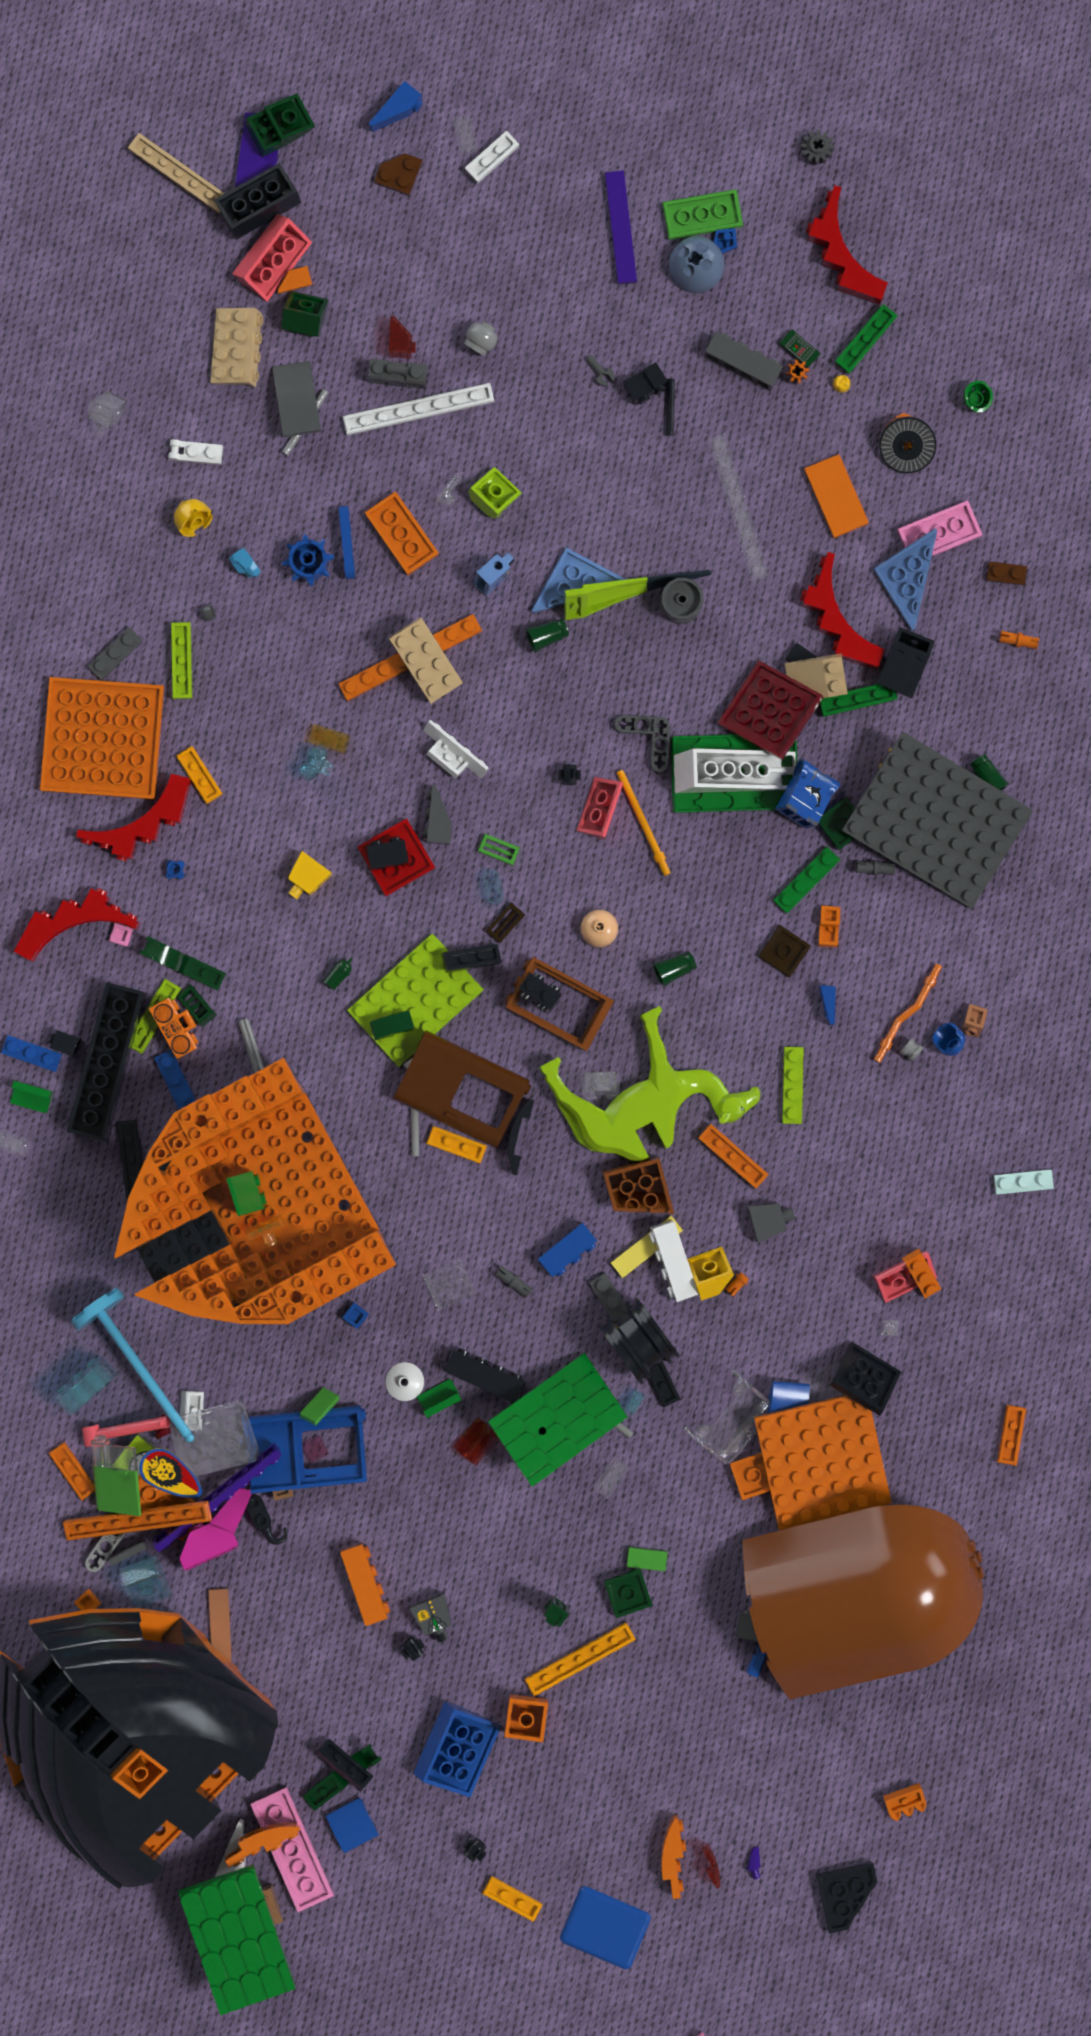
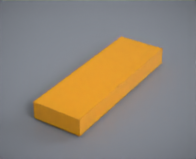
[176,746,223,804]
[426,1126,487,1164]
[482,1875,543,1922]

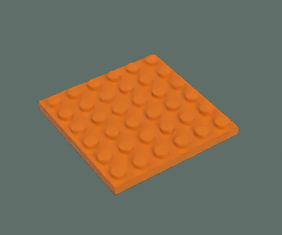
[40,677,165,800]
[754,1395,892,1530]

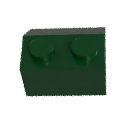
[281,291,329,337]

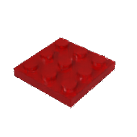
[357,818,435,897]

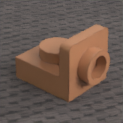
[961,1004,988,1037]

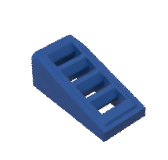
[819,986,836,1025]

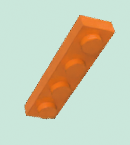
[698,1124,769,1189]

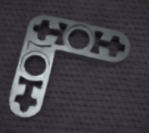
[615,715,670,773]

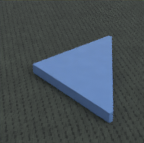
[874,528,938,631]
[531,548,626,613]

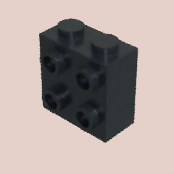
[519,972,562,1013]

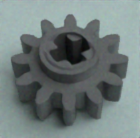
[800,129,835,165]

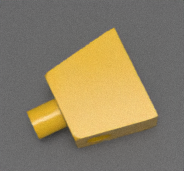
[288,851,333,900]

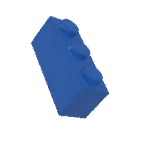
[538,1223,597,1277]

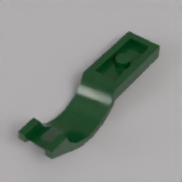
[139,936,226,990]
[303,1744,382,1811]

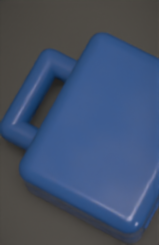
[560,1886,651,1969]

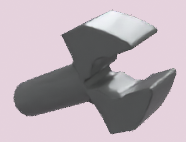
[586,355,614,387]

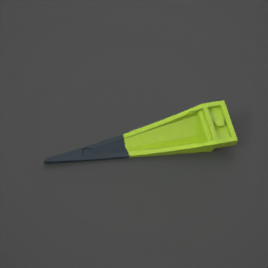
[564,570,711,620]

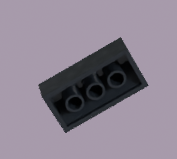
[214,163,301,240]

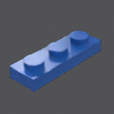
[1,1035,63,1072]
[154,1050,196,1110]

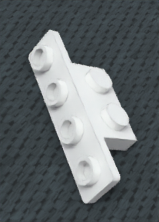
[423,720,489,779]

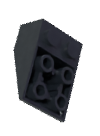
[877,627,935,698]

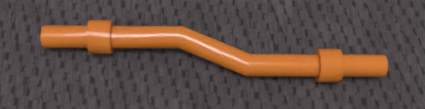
[874,963,942,1063]

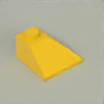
[687,1247,734,1301]

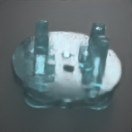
[299,745,333,781]

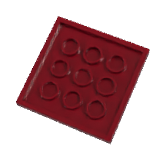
[718,661,823,760]

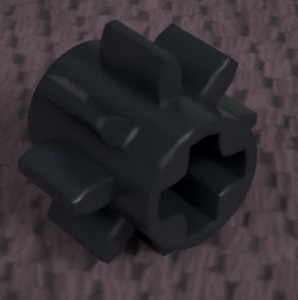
[558,764,581,785]
[401,1637,425,1661]
[463,1837,487,1862]

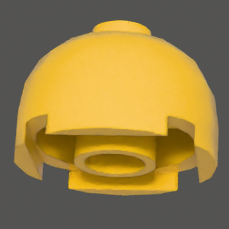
[174,499,213,537]

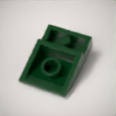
[245,93,315,157]

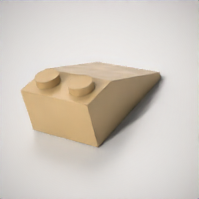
[785,653,848,698]

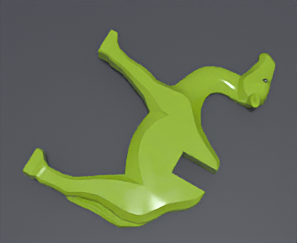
[539,1006,760,1162]

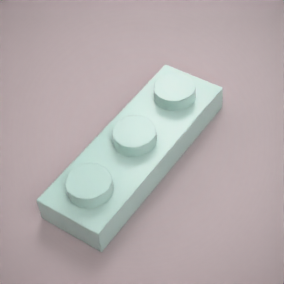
[993,1169,1054,1195]

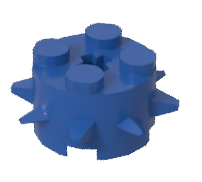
[282,534,334,586]

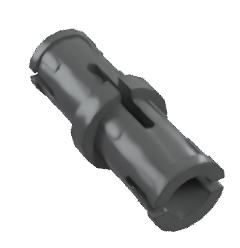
[855,860,895,876]
[495,1266,533,1298]

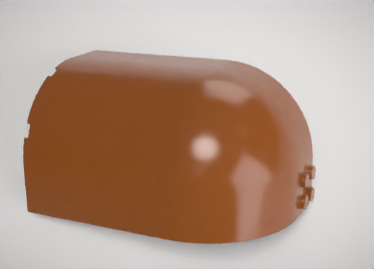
[742,1505,984,1700]

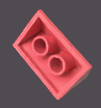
[576,777,623,840]
[872,1251,937,1303]

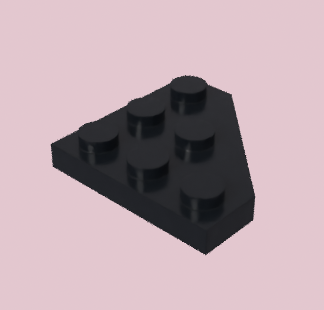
[816,1861,878,1934]

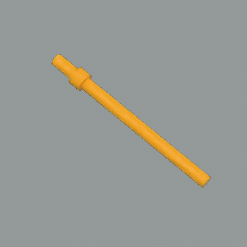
[616,770,671,876]

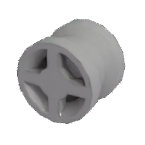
[900,1038,924,1062]

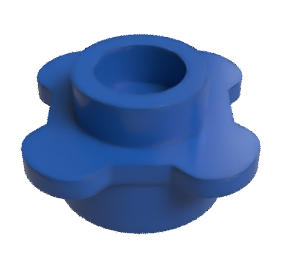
[166,860,185,879]

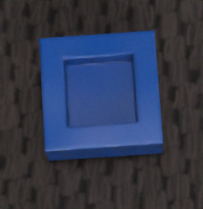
[342,1302,369,1329]

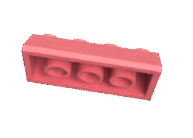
[232,214,312,302]

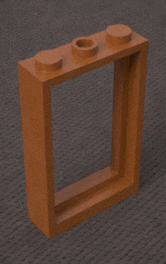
[504,957,614,1052]

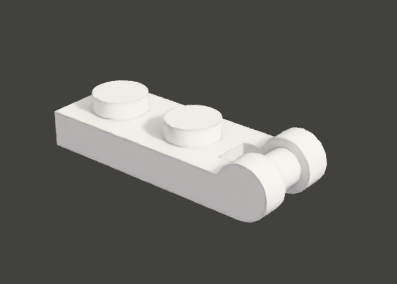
[168,439,223,465]

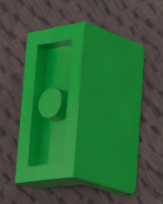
[10,1081,53,1113]
[417,1379,462,1418]

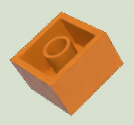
[504,1694,548,1742]

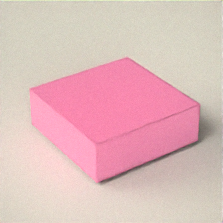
[109,923,133,947]

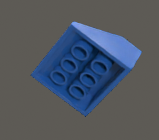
[413,1701,502,1797]

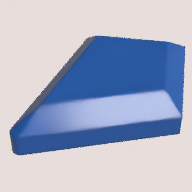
[714,228,737,254]

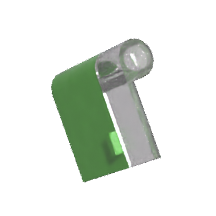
[91,1435,141,1516]

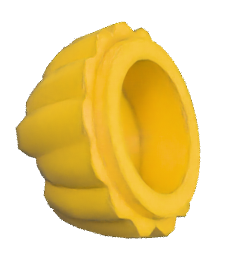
[833,375,851,393]

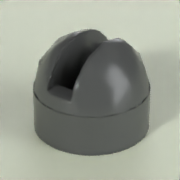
[200,604,216,621]

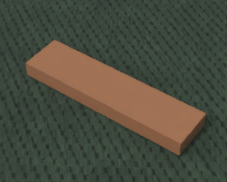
[209,1588,232,1662]

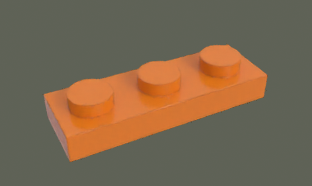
[902,1248,942,1299]

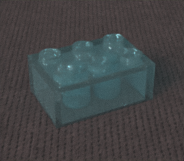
[55,1357,119,1415]

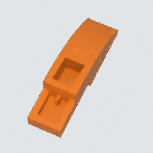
[661,1815,686,1899]
[225,1822,300,1868]

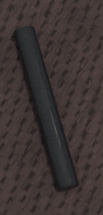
[666,378,675,436]

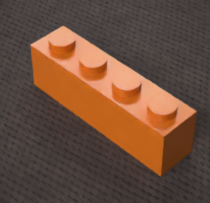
[340,1543,390,1626]

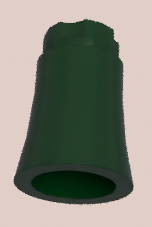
[525,619,569,653]
[970,754,1010,791]
[653,952,697,988]

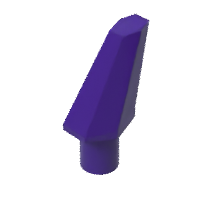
[747,1846,761,1880]

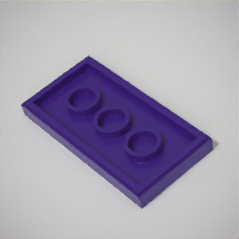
[235,112,279,187]

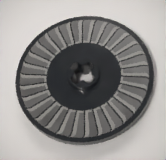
[879,416,937,474]

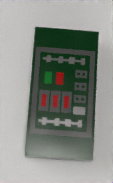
[779,329,821,368]

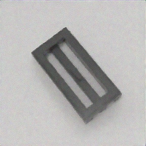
[109,1540,148,1566]

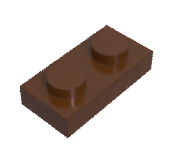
[987,561,1027,586]

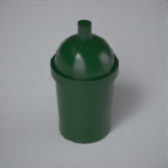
[323,957,353,990]

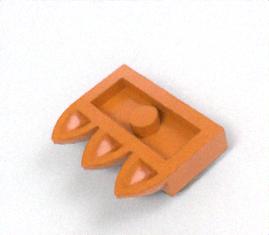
[883,1783,926,1821]

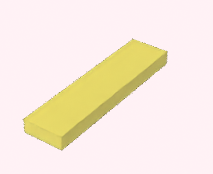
[611,1216,683,1278]

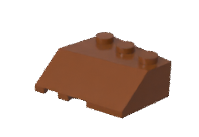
[602,1156,674,1214]

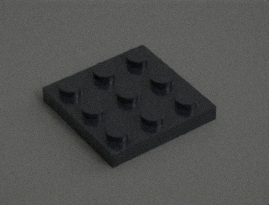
[830,1342,901,1416]

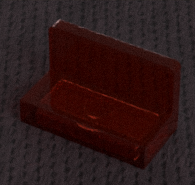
[453,1417,499,1465]

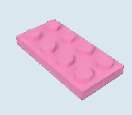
[897,500,982,557]

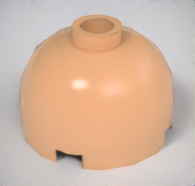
[581,910,618,948]

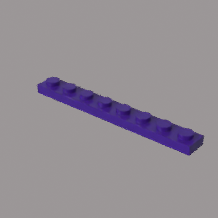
[153,1443,282,1552]

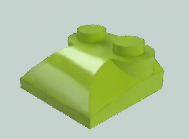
[468,467,522,518]

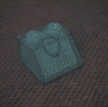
[119,1556,172,1608]

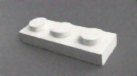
[465,131,519,184]

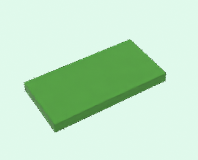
[662,189,743,240]

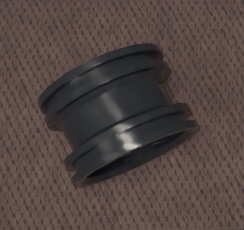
[598,1297,681,1385]

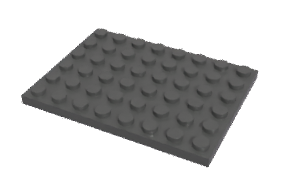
[842,731,1033,909]

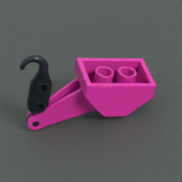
[179,1481,288,1572]

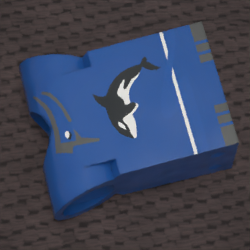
[775,758,841,829]

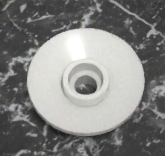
[386,1362,424,1401]

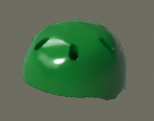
[963,380,993,413]

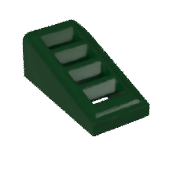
[177,984,217,1027]

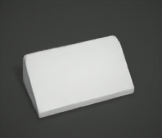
[180,1391,204,1431]

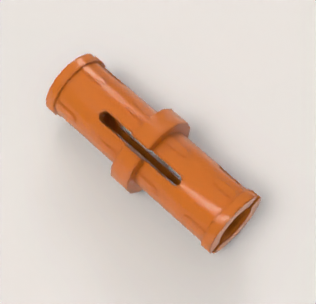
[999,630,1039,650]

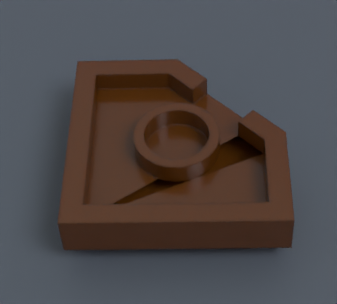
[374,153,423,196]

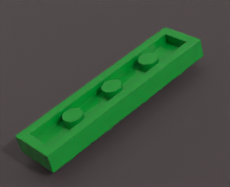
[835,304,898,375]
[820,685,898,717]
[773,847,841,914]

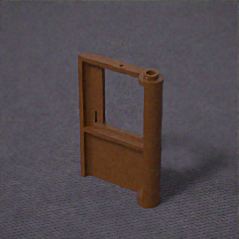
[392,1030,531,1148]

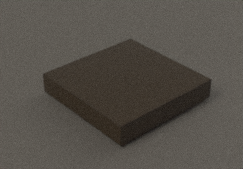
[758,925,811,978]

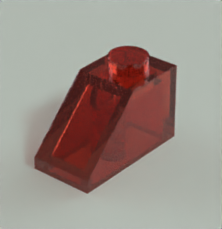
[388,316,416,359]

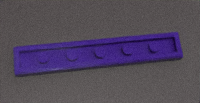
[605,170,637,285]

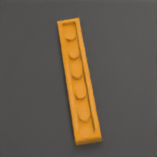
[525,1622,636,1696]

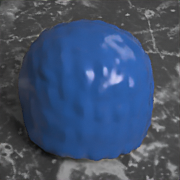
[932,1023,966,1056]

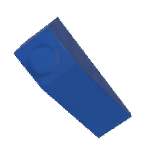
[368,81,423,132]

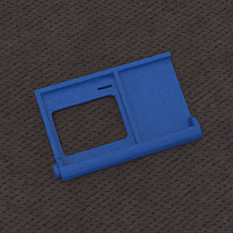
[245,1405,367,1494]

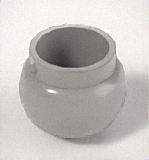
[464,321,498,356]

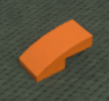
[818,906,840,948]

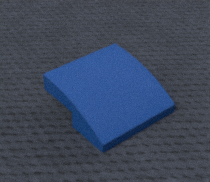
[767,1381,810,1414]
[326,1798,379,1853]

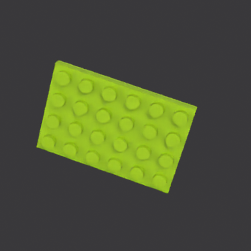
[347,933,484,1067]

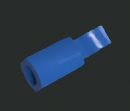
[746,1642,767,1677]

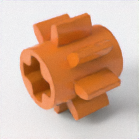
[786,359,810,384]

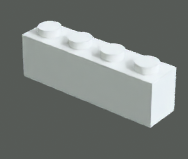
[649,1220,699,1302]

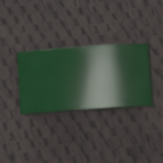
[370,1010,414,1040]

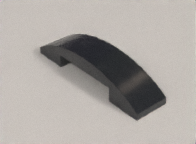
[508,1099,534,1175]

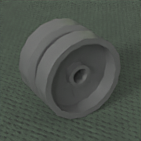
[661,578,703,624]

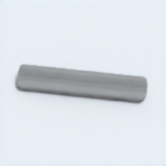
[239,1019,264,1073]

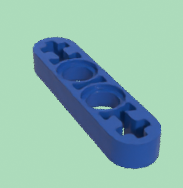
[339,505,356,579]

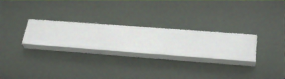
[343,383,494,436]

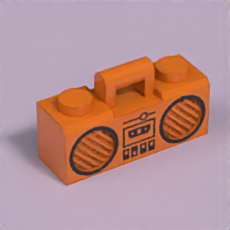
[149,998,199,1059]

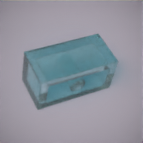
[623,1388,645,1415]

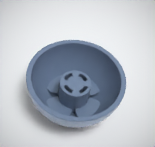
[669,236,725,293]

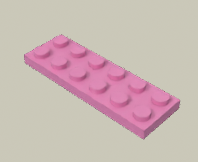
[251,1786,334,1912]

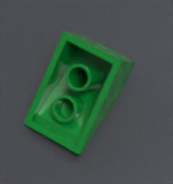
[226,1171,267,1216]

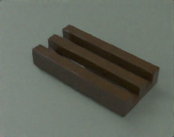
[486,902,525,943]

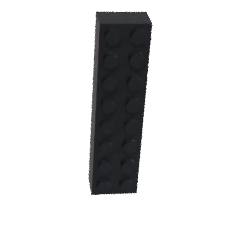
[67,982,147,1142]

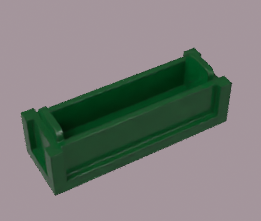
[544,1595,569,1627]

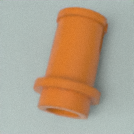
[725,1272,749,1297]

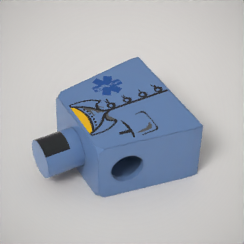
[473,553,515,597]

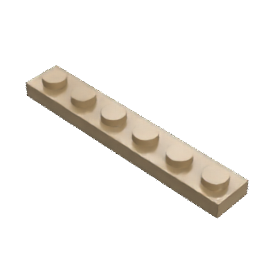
[128,133,225,215]

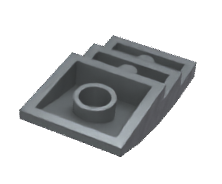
[273,361,321,438]

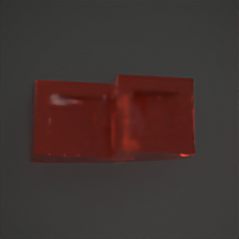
[702,1843,720,1889]

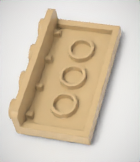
[210,308,263,387]

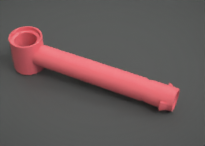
[82,1416,170,1447]

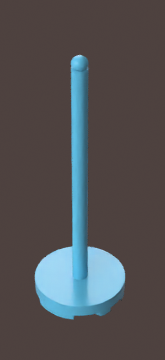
[71,1287,194,1443]

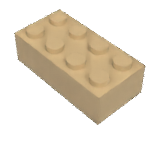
[388,617,463,704]

